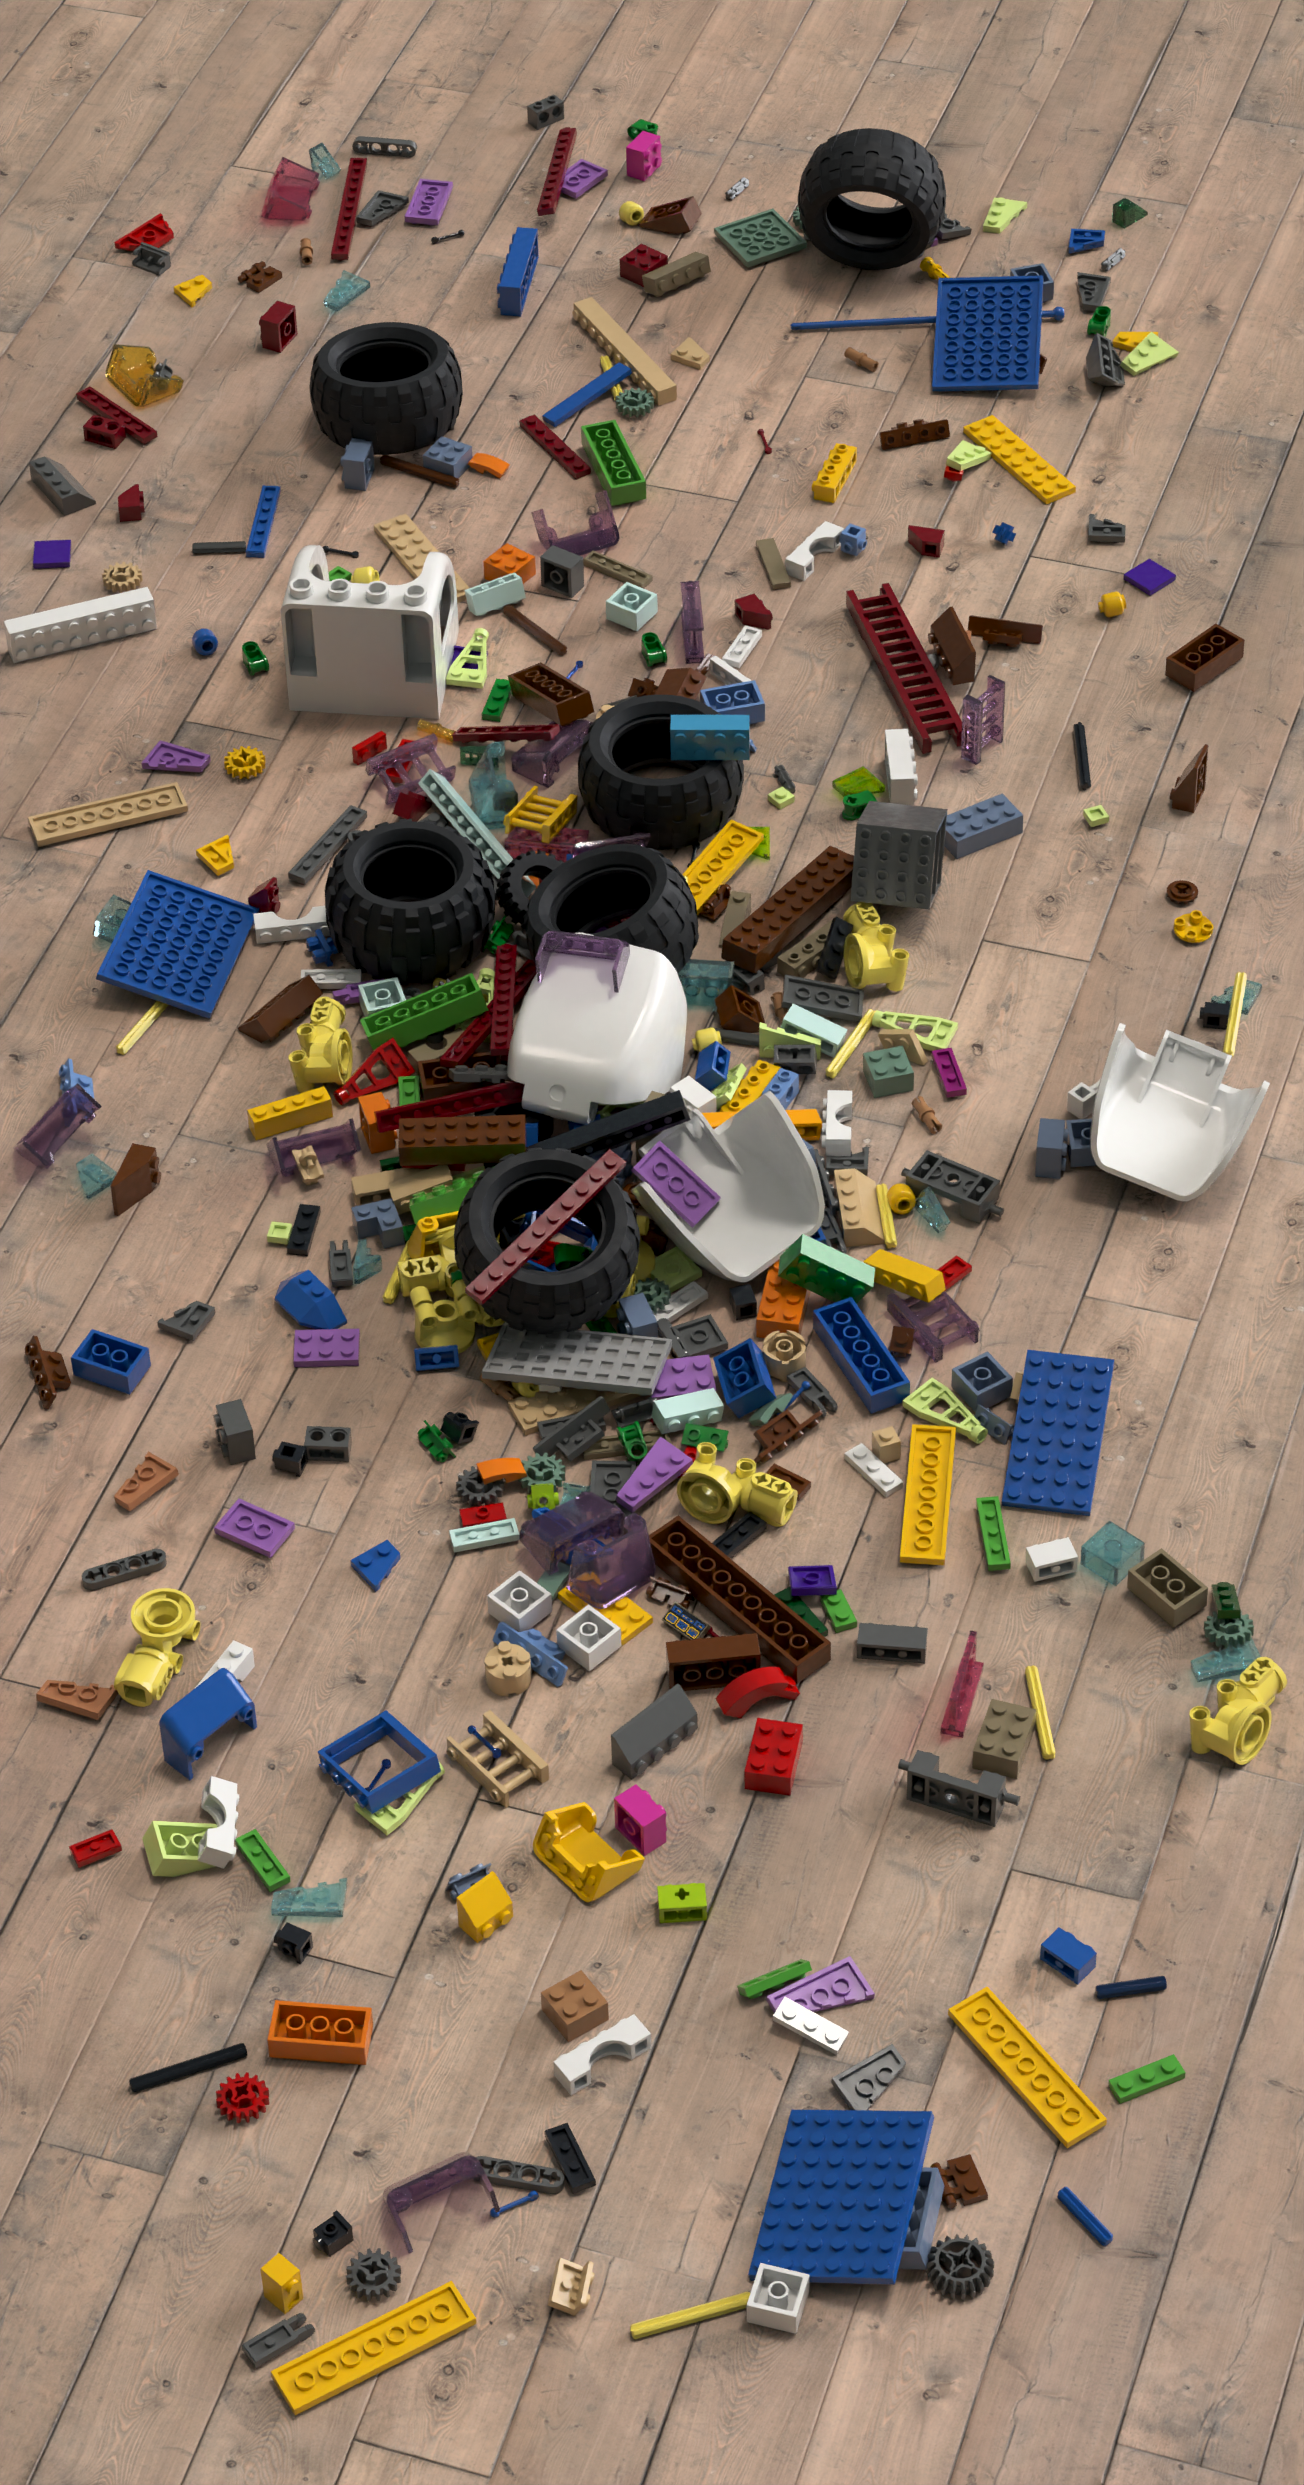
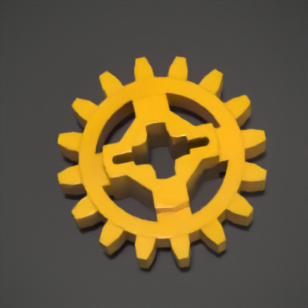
[224,746,266,779]

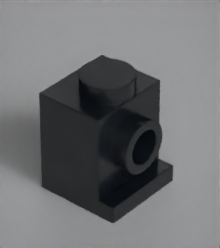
[1199,1001,1230,1030]
[440,1412,479,1444]
[272,1441,308,1477]
[274,1922,313,1964]
[312,2210,354,2257]

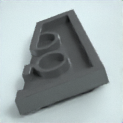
[356,190,409,226]

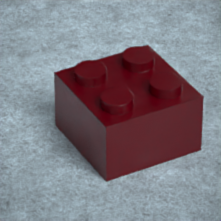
[619,244,668,287]
[259,301,298,353]

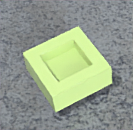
[768,786,795,810]
[1083,805,1109,827]
[267,1222,293,1244]

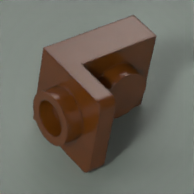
[888,1326,915,1358]

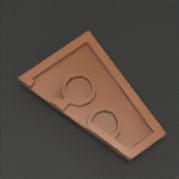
[114,1451,179,1511]
[36,1680,118,1720]

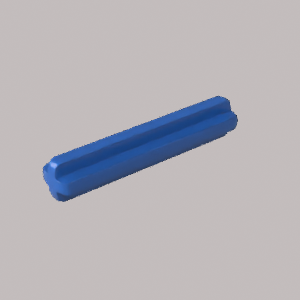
[1057,2187,1113,2246]

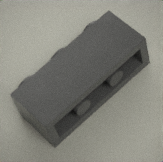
[857,1623,928,1664]

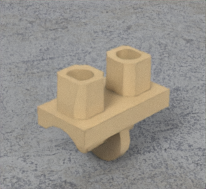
[292,1145,324,1185]

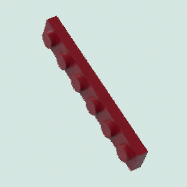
[76,386,158,444]
[519,414,591,479]
[452,724,560,743]

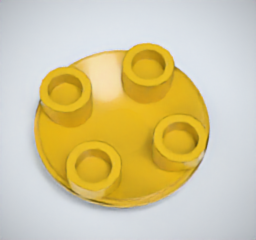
[1173,910,1214,943]

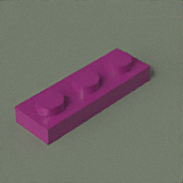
[932,1047,967,1098]

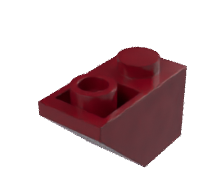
[118,484,145,522]
[908,525,945,558]
[734,593,773,630]
[392,791,432,822]
[248,877,281,913]

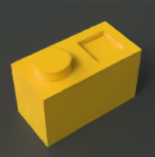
[260,2253,304,2314]

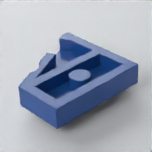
[1069,229,1105,253]

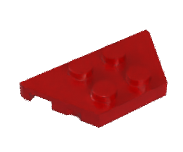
[114,213,174,251]

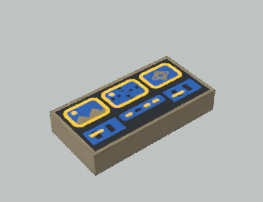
[662,1602,711,1640]

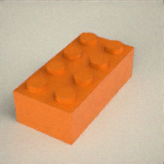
[756,1260,811,1338]
[267,2000,373,2065]

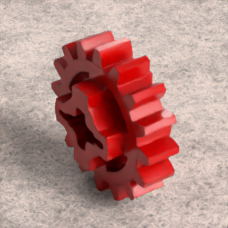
[216,2072,270,2123]

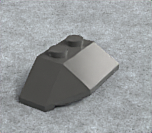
[1086,333,1125,387]

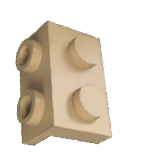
[548,2258,595,2316]

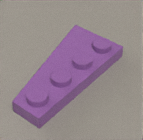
[616,1437,693,1513]
[766,1956,875,2014]

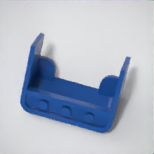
[159,1668,257,1781]

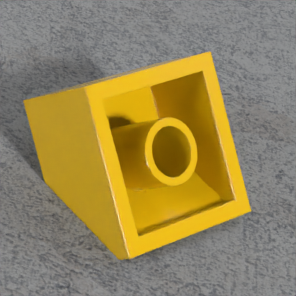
[456,1871,513,1943]

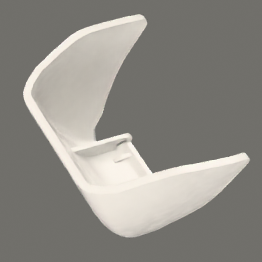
[507,932,687,1125]
[1090,1023,1270,1201]
[631,1091,825,1283]

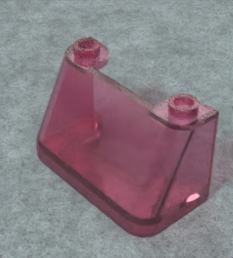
[261,157,320,221]

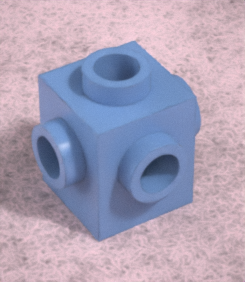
[839,524,867,556]

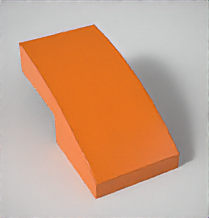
[468,453,510,479]
[476,1458,527,1485]

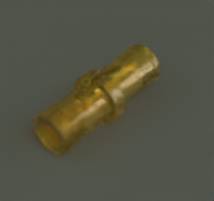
[417,719,455,742]

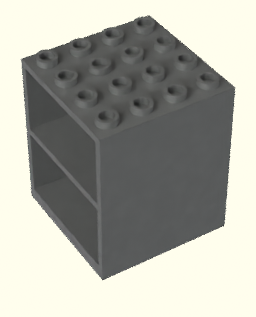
[850,801,948,910]

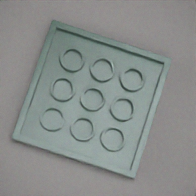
[714,209,807,268]

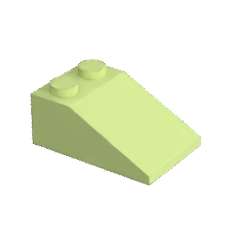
[142,1821,217,1877]

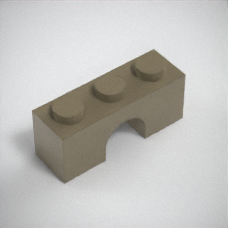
[408,1028,474,1075]

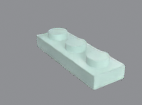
[449,1518,520,1553]

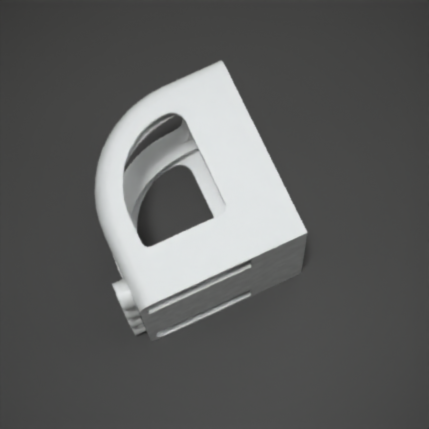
[281,545,459,719]

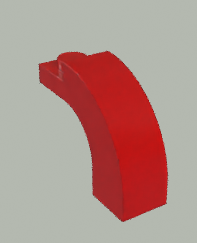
[715,1667,800,1718]

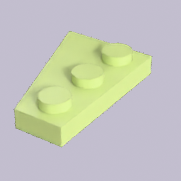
[946,440,992,471]

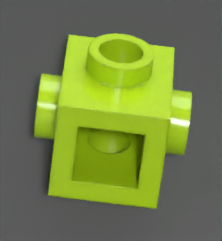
[527,1483,559,1511]

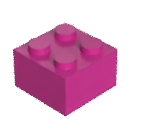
[626,131,662,181]
[614,1784,667,1856]

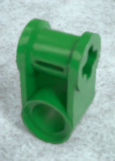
[627,119,658,140]
[1087,306,1111,337]
[641,632,668,667]
[242,641,269,676]
[842,790,878,821]
[553,1243,593,1271]
[616,1421,647,1466]

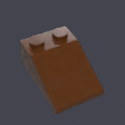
[639,196,702,234]
[1170,744,1209,813]
[110,1143,161,1216]

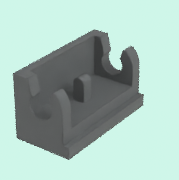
[132,242,171,276]
[723,961,765,995]

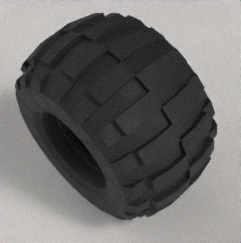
[325,819,495,985]

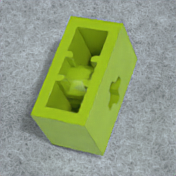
[657,1883,707,1923]

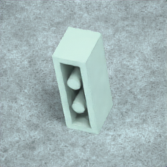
[464,572,526,616]
[781,1004,848,1058]
[651,1388,724,1434]

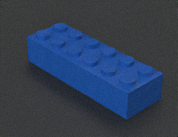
[497,227,539,317]
[813,1297,910,1414]

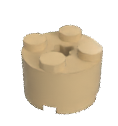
[763,1330,806,1382]
[485,1641,531,1696]

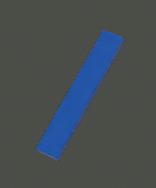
[542,362,632,427]
[246,485,281,558]

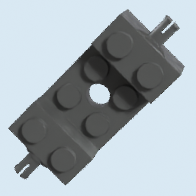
[901,1150,1004,1224]
[898,1750,1020,1827]

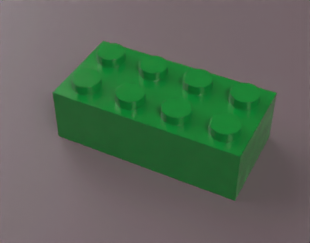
[778,1234,875,1304]

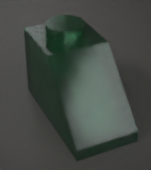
[1112,198,1148,229]

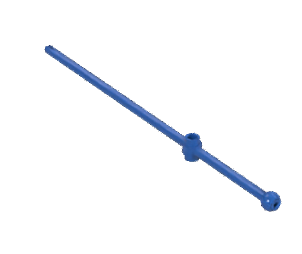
[790,307,1065,330]

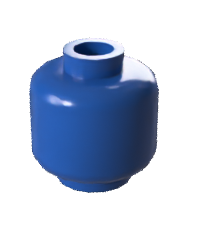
[192,628,218,656]

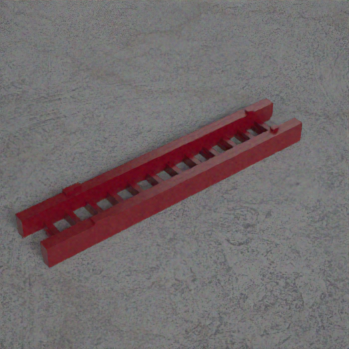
[846,583,967,754]

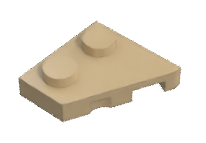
[671,337,710,370]
[878,1029,928,1066]

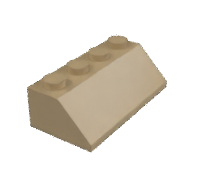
[834,1168,885,1247]

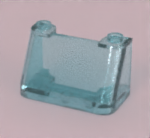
[469,741,515,830]

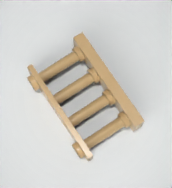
[446,1710,549,1808]

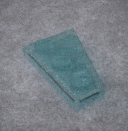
[324,270,370,312]
[1191,1637,1261,1682]
[271,1878,348,1917]

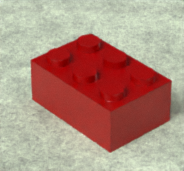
[744,1718,803,1796]

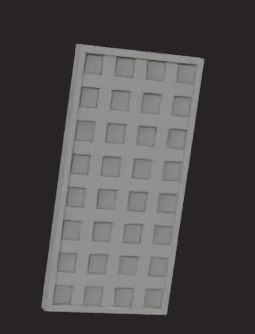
[482,1322,672,1396]

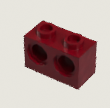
[83,415,126,449]

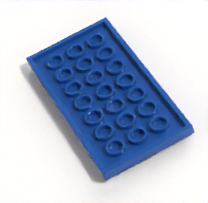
[1002,1350,1115,1516]

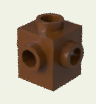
[628,678,658,697]

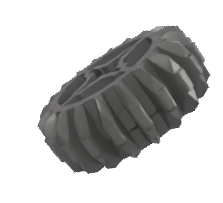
[926,2234,994,2300]

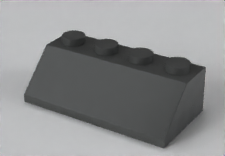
[29,456,96,516]
[611,1684,698,1780]

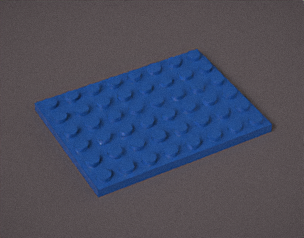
[932,275,1044,391]
[96,870,259,1019]
[748,2110,934,2285]

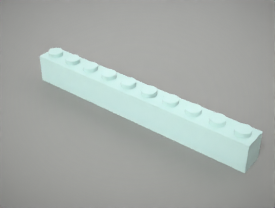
[418,769,537,898]

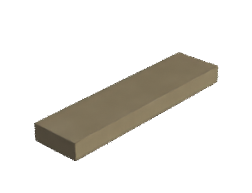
[756,538,791,590]
[583,550,653,589]
[583,1430,671,1460]

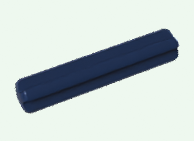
[1095,1976,1167,1999]

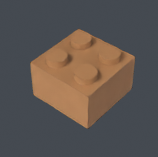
[541,1970,609,2042]

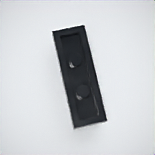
[816,917,853,979]
[287,1204,321,1256]
[712,1511,767,1558]
[544,2123,596,2194]

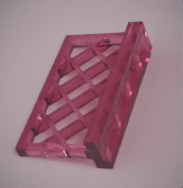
[504,827,589,862]
[941,1630,984,1738]

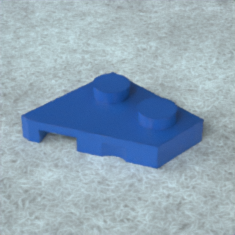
[350,1540,401,1592]

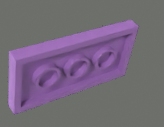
[405,179,453,226]
[631,1140,721,1228]

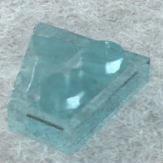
[1211,980,1262,1015]
[76,1154,117,1200]
[914,1187,951,1233]

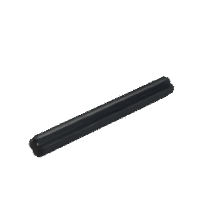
[1073,722,1091,790]
[129,2043,247,2092]

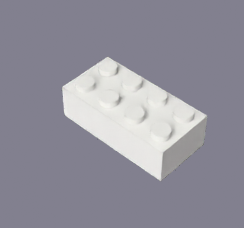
[884,729,918,806]

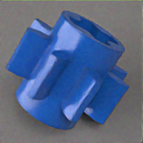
[992,522,1016,545]

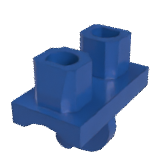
[306,929,338,967]

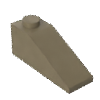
[719,891,751,948]

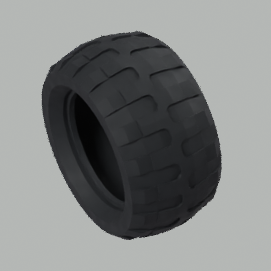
[797,128,946,270]
[309,322,463,455]
[578,695,744,850]
[524,844,699,974]
[454,1148,640,1335]

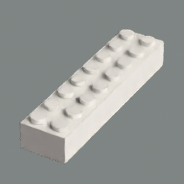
[4,587,157,663]

